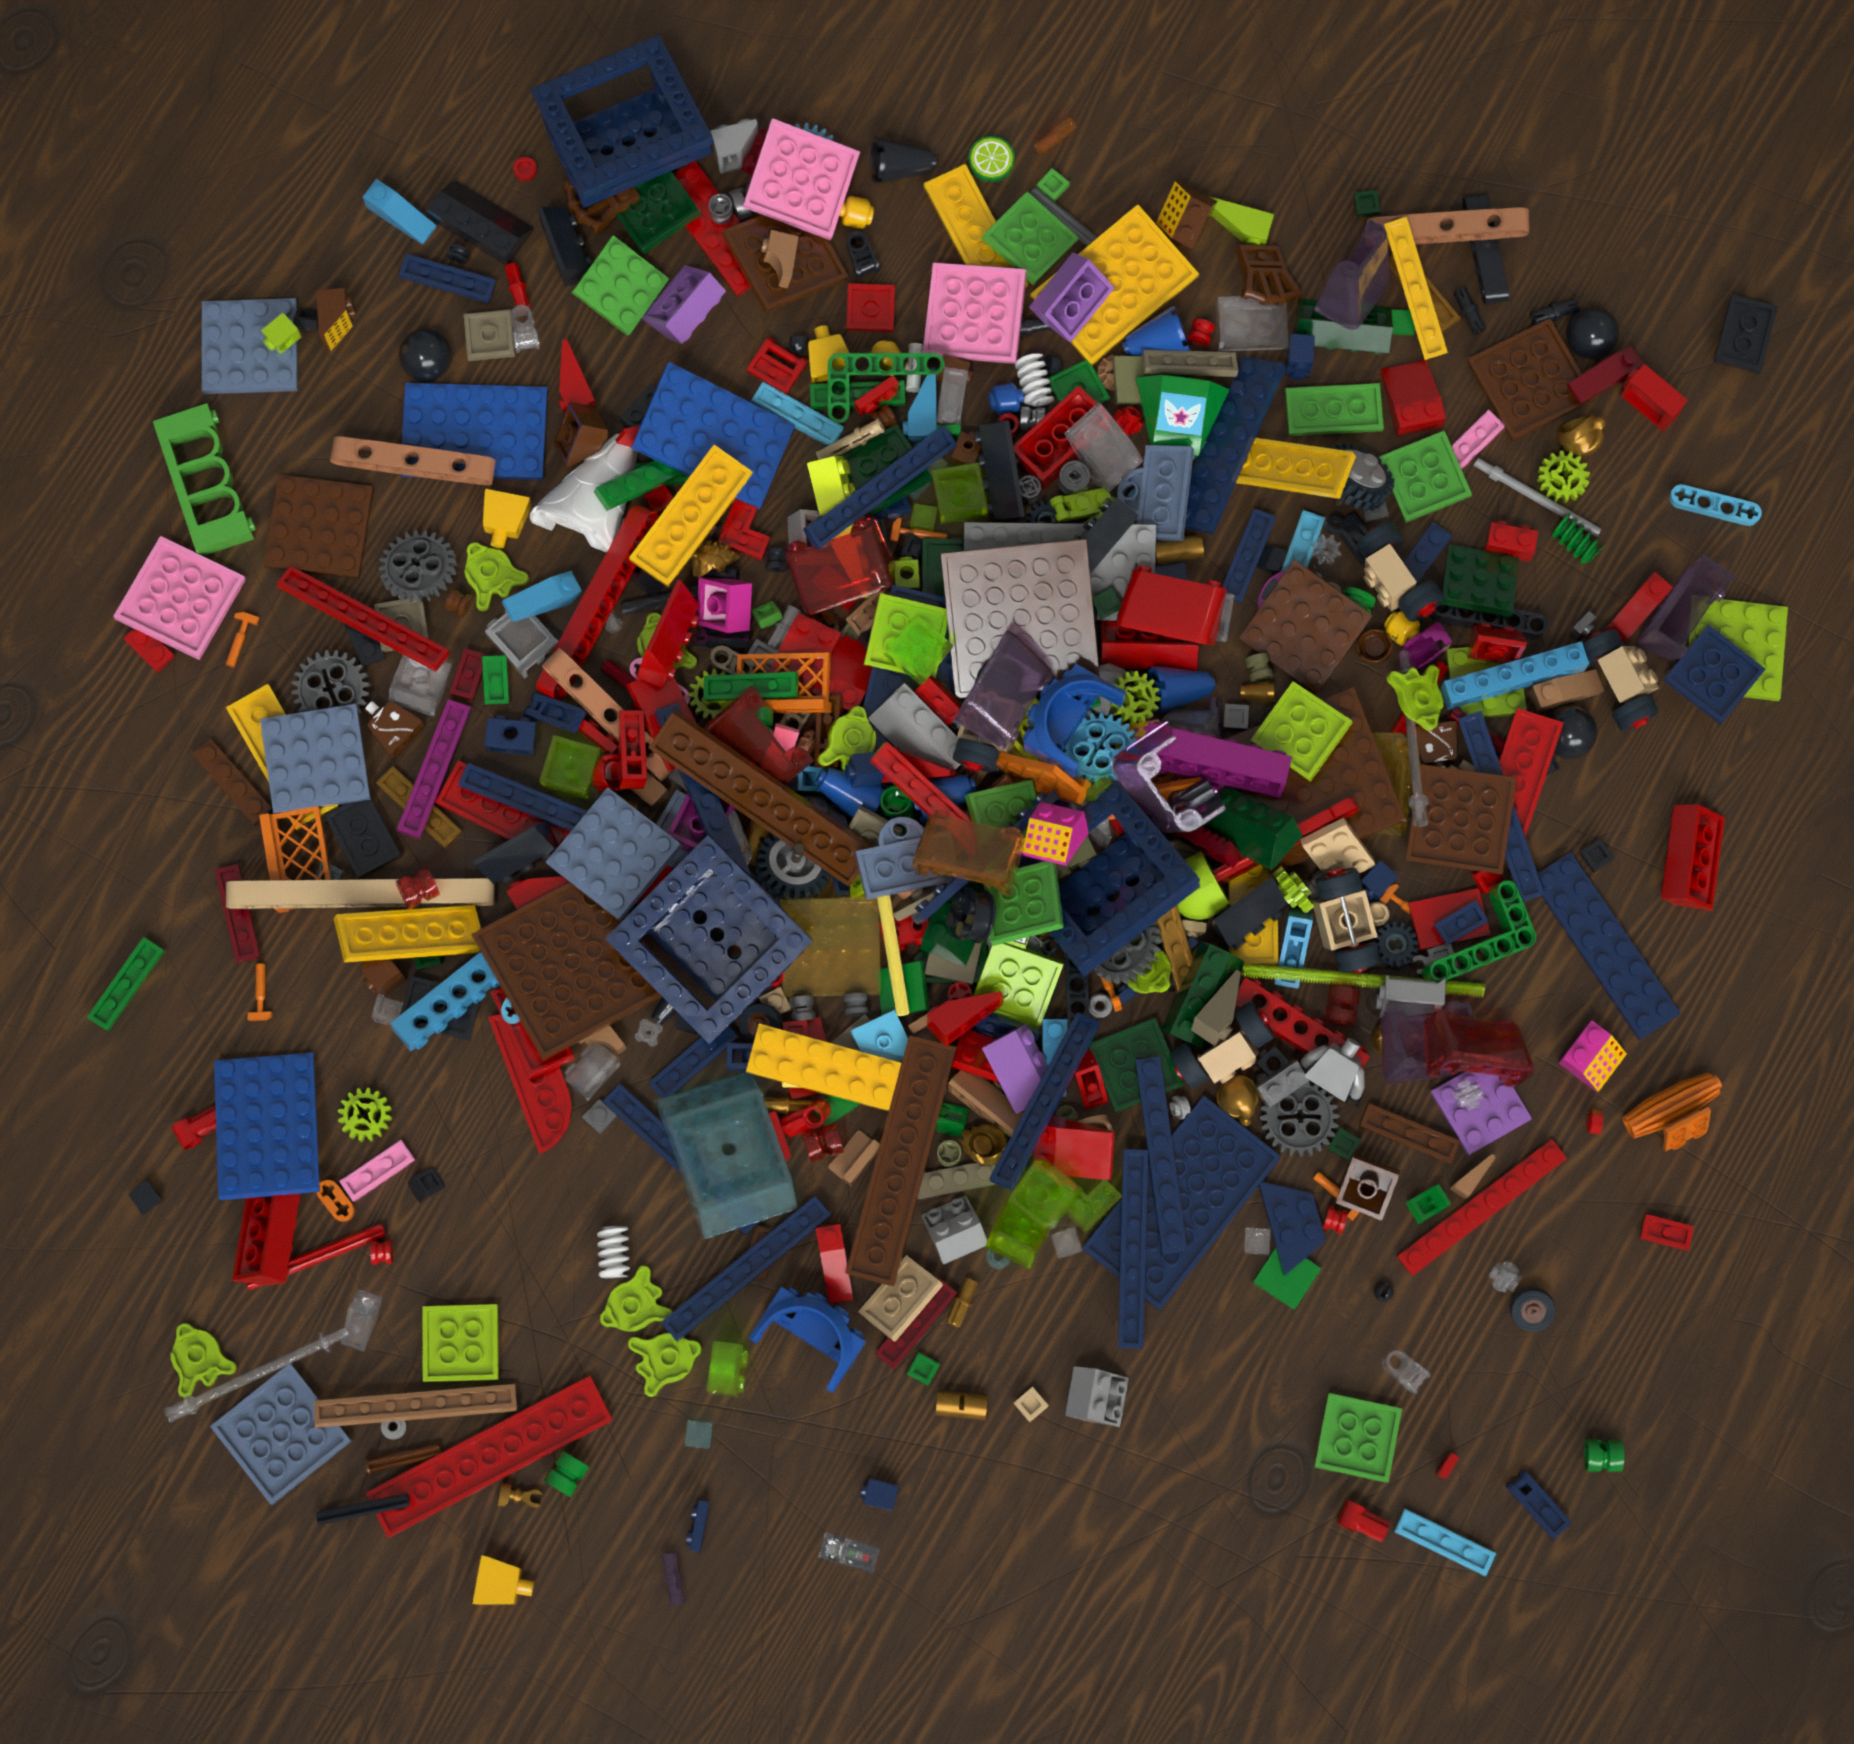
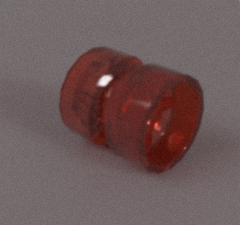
[395,867,440,910]
[1324,986,1360,1026]
[802,1122,844,1163]

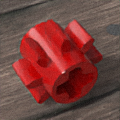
[1113,406,1143,436]

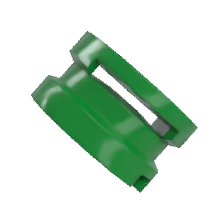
[1343,587,1376,613]

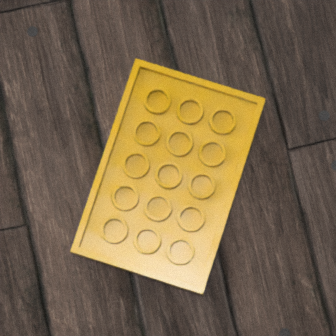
[1030,205,1199,365]

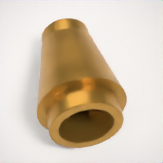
[1241,680,1276,704]

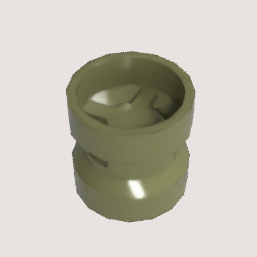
[1244,653,1274,683]
[937,1140,962,1168]

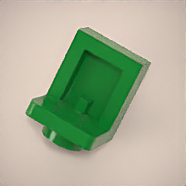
[1405,1184,1451,1224]

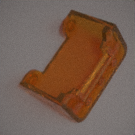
[912,811,1025,896]

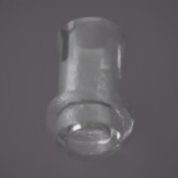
[605,610,623,634]

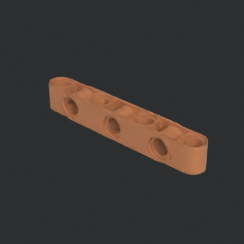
[1366,207,1529,246]
[330,436,496,486]
[542,648,672,782]

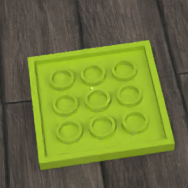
[1687,596,1788,701]

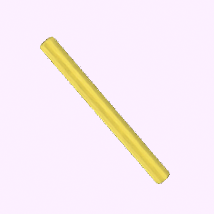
[877,895,909,1016]

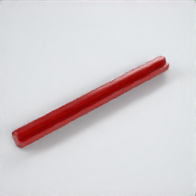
[245,1224,386,1290]

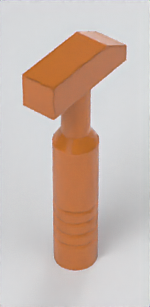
[890,518,947,542]
[226,612,260,667]
[1379,884,1410,915]
[247,964,273,1021]
[1100,977,1122,1012]
[1313,1171,1360,1221]

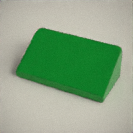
[936,1102,969,1137]

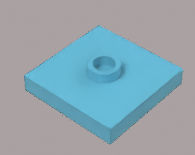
[850,1010,908,1062]

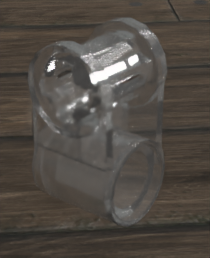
[511,305,540,353]
[1382,1350,1431,1395]

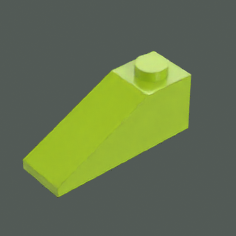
[1208,196,1274,245]

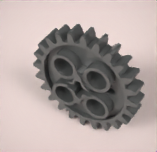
[379,530,457,603]
[292,650,371,714]
[1093,921,1163,985]
[1259,1079,1340,1158]

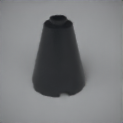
[870,136,936,184]

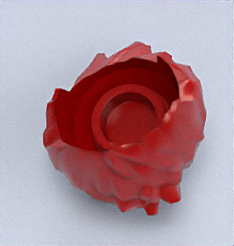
[592,752,625,793]

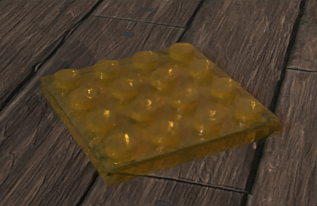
[781,897,881,997]

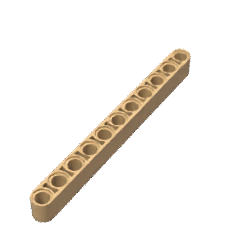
[226,878,495,909]

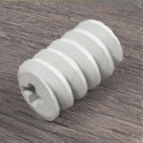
[1015,354,1054,407]
[597,1226,630,1278]

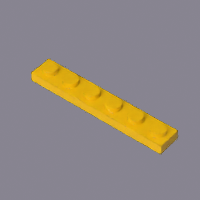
[1384,217,1448,360]

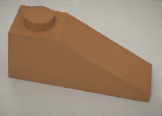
[1528,669,1604,714]

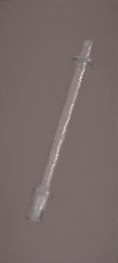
[1397,650,1428,827]
[164,1326,351,1423]

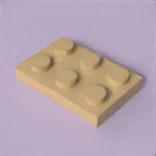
[1300,818,1376,874]
[858,1255,943,1342]

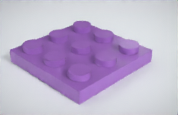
[1430,1056,1532,1156]

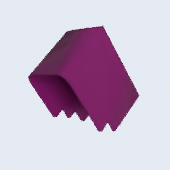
[1401,622,1452,671]

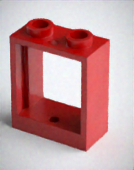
[1620,364,1688,432]

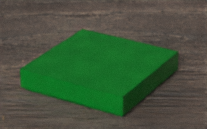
[1047,360,1110,405]
[876,961,929,1015]
[1253,1248,1322,1310]

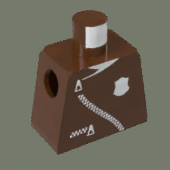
[364,701,425,760]
[1408,721,1457,768]

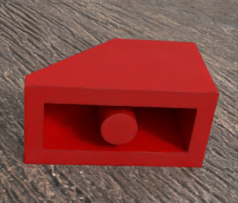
[1073,1049,1109,1110]

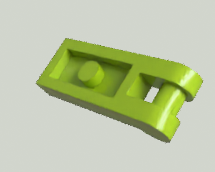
[1050,487,1112,523]

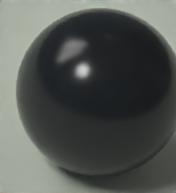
[1566,307,1619,360]
[399,328,452,382]
[1548,705,1597,759]

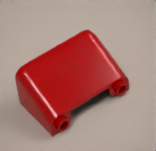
[1115,565,1227,645]

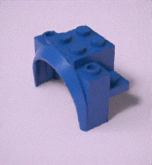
[1023,664,1126,779]
[748,1287,866,1394]

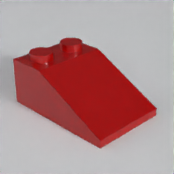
[1380,360,1446,437]
[769,612,841,696]
[1467,623,1527,664]
[812,635,872,714]
[1033,1116,1115,1180]

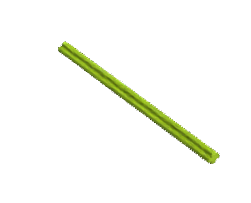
[1242,963,1485,997]

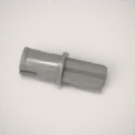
[767,605,801,651]

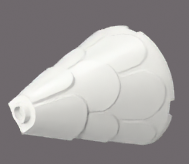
[530,434,638,553]

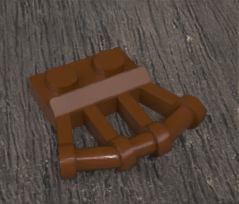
[563,182,640,234]
[1235,244,1302,306]

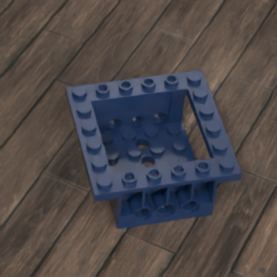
[530,35,714,208]
[1001,781,1201,976]
[605,834,813,1044]

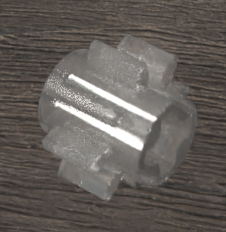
[1311,535,1341,564]
[1453,1079,1483,1111]
[1489,1261,1522,1292]

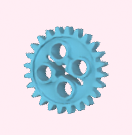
[1062,712,1139,789]

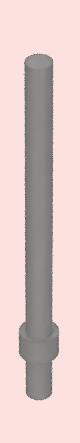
[1473,458,1602,537]

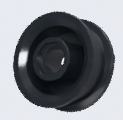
[946,887,996,944]

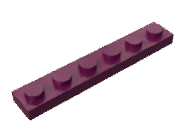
[397,699,471,839]

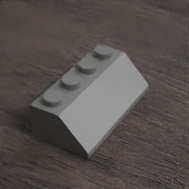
[868,683,961,779]

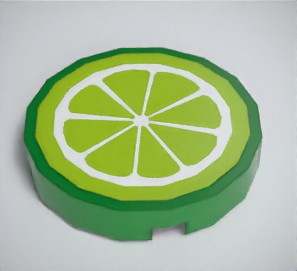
[968,136,1015,182]

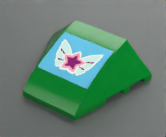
[1136,375,1230,457]

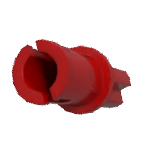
[505,262,531,310]

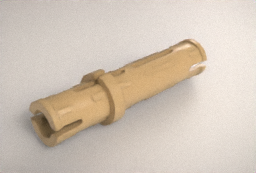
[816,418,885,460]

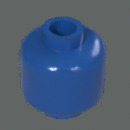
[988,382,1024,416]

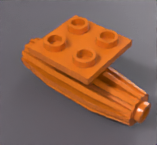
[1622,1072,1722,1152]

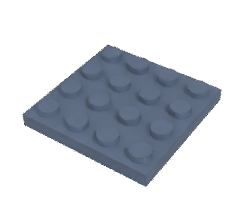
[202,298,298,394]
[260,704,371,814]
[546,787,682,921]
[210,1363,352,1505]

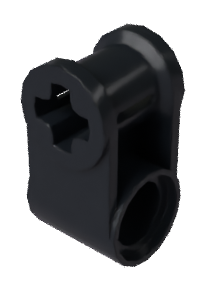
[846,231,880,280]

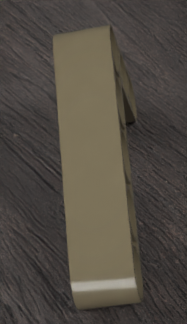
[711,646,814,745]

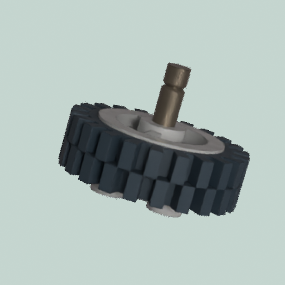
[1331,443,1394,511]
[756,834,831,904]

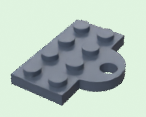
[1118,445,1194,541]
[854,817,959,900]

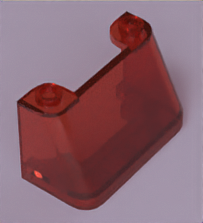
[784,517,896,615]
[703,685,814,786]
[1424,1011,1534,1088]

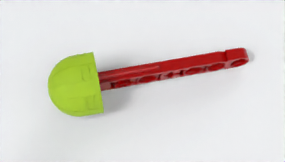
[1177,797,1359,920]

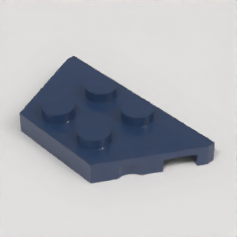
[1258,1182,1326,1275]

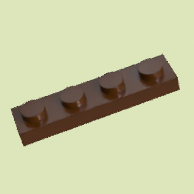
[192,738,273,826]
[1359,1103,1460,1165]

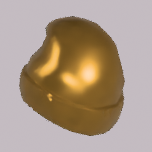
[1557,414,1606,457]
[1216,1075,1259,1126]

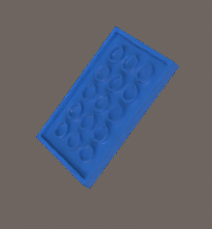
[630,362,795,510]
[401,383,548,480]
[214,1053,320,1200]

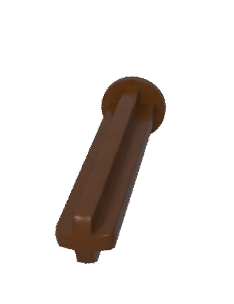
[365,1443,441,1476]

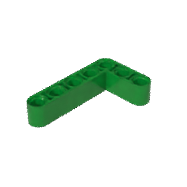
[828,353,944,423]
[1422,880,1536,983]

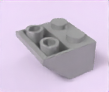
[711,119,758,174]
[921,1195,989,1264]
[1065,1366,1129,1427]

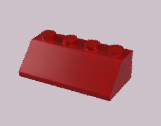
[1013,386,1112,490]
[637,580,700,688]
[1100,620,1199,670]
[1661,804,1725,911]
[232,1193,300,1286]

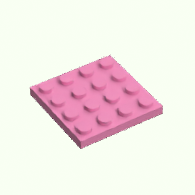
[742,118,860,240]
[923,263,1027,364]
[114,536,246,660]

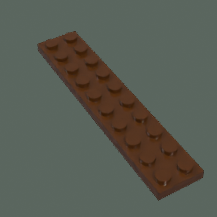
[648,709,873,887]
[846,1035,957,1287]

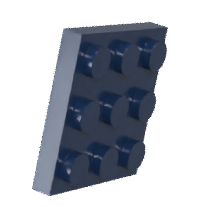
[1663,625,1766,725]

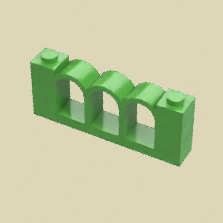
[153,403,256,556]

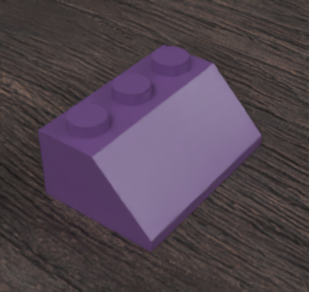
[1029,253,1114,342]
[642,265,726,344]
[982,1024,1048,1114]

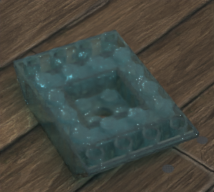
[656,1072,797,1239]

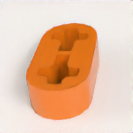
[317,1180,355,1222]

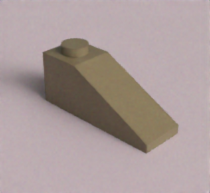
[1191,970,1241,1046]

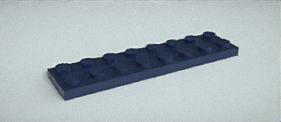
[1185,356,1286,534]
[1538,852,1681,1041]

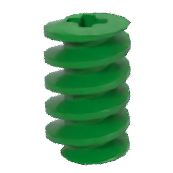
[1552,513,1605,565]

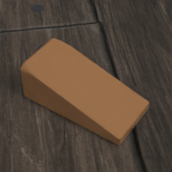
[629,772,669,810]
[1450,1154,1495,1199]

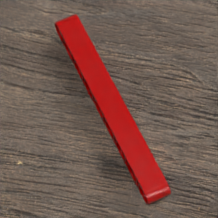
[536,504,659,701]

